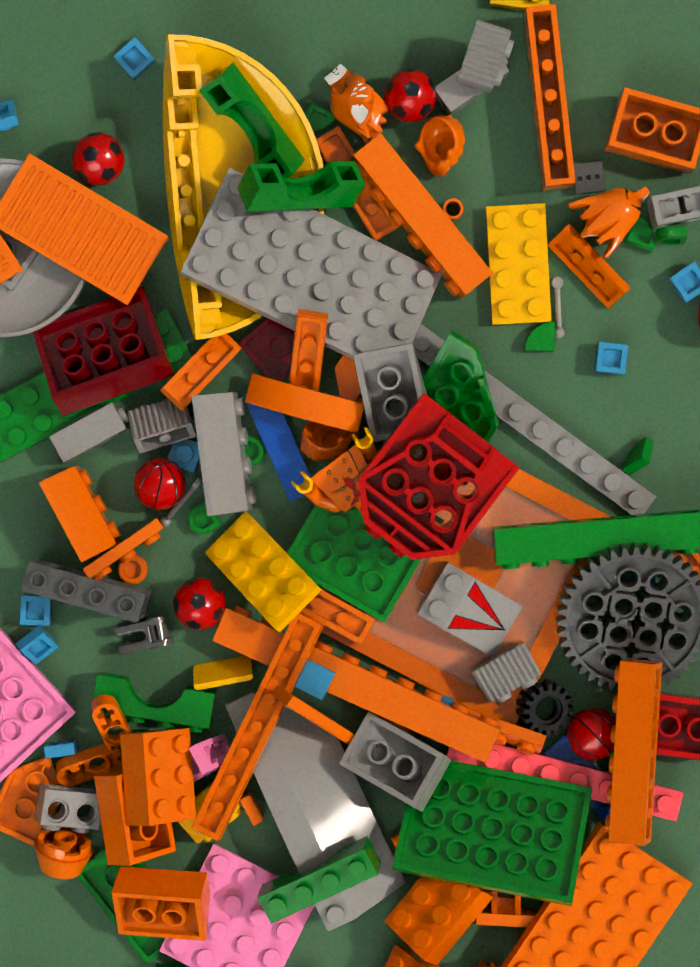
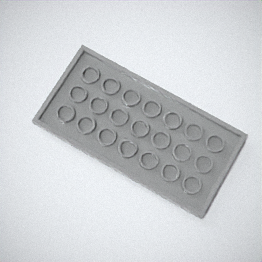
[179,167,442,360]

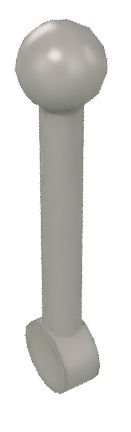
[551,277,565,339]
[160,477,203,527]

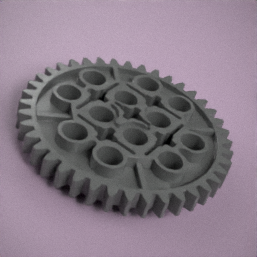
[555,542,700,691]

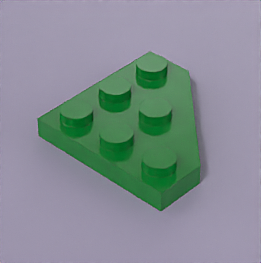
[423,330,499,442]

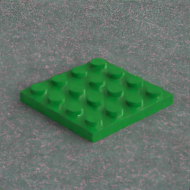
[287,501,444,623]

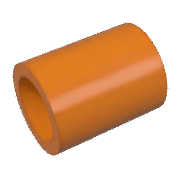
[442,198,464,222]

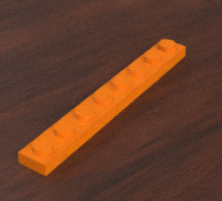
[192,612,324,841]

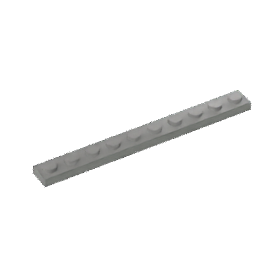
[413,324,657,515]

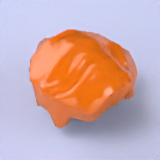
[415,114,465,177]
[300,421,359,461]

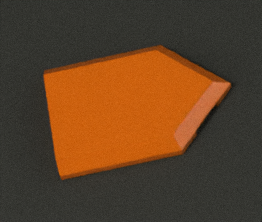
[0,758,60,847]

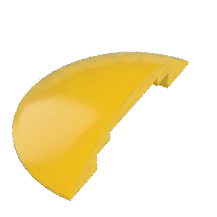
[163,34,325,340]

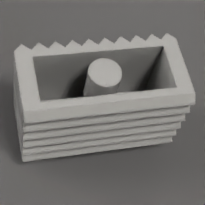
[457,20,515,93]
[127,398,196,453]
[471,641,541,704]

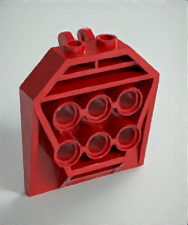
[358,393,520,560]

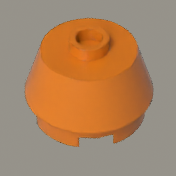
[34,827,94,879]

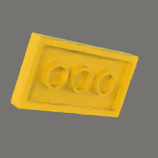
[485,203,551,325]
[204,511,322,633]

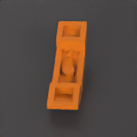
[245,373,365,433]

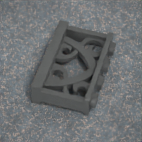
[21,558,153,623]

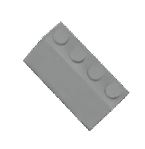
[192,392,256,516]

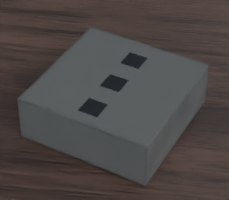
[574,161,606,195]

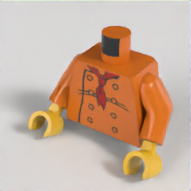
[291,427,377,515]

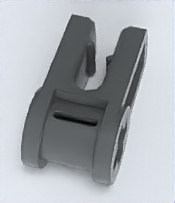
[113,614,174,655]

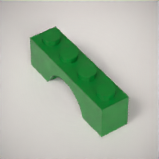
[199,62,305,178]
[237,161,365,212]
[93,672,217,733]
[257,836,381,924]

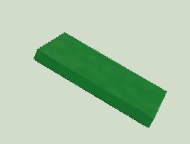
[77,847,165,964]

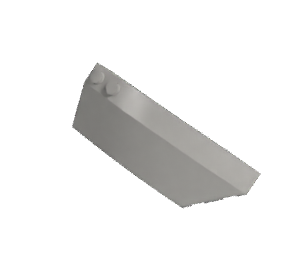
[225,691,406,931]

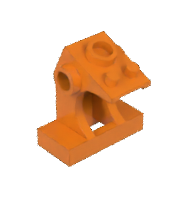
[475,890,536,927]

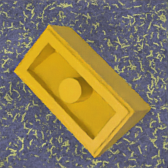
[193,656,254,690]

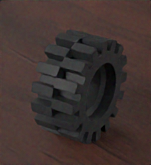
[516,679,574,737]

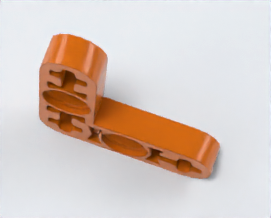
[56,694,132,786]

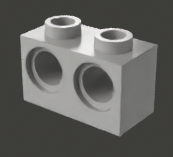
[646,186,700,230]
[35,783,100,833]

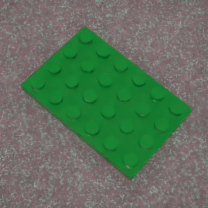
[392,760,592,907]

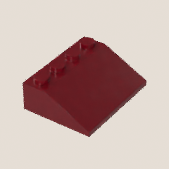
[33,286,175,416]

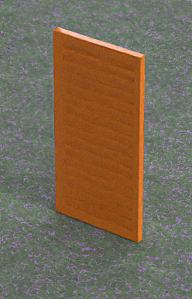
[0,153,169,306]

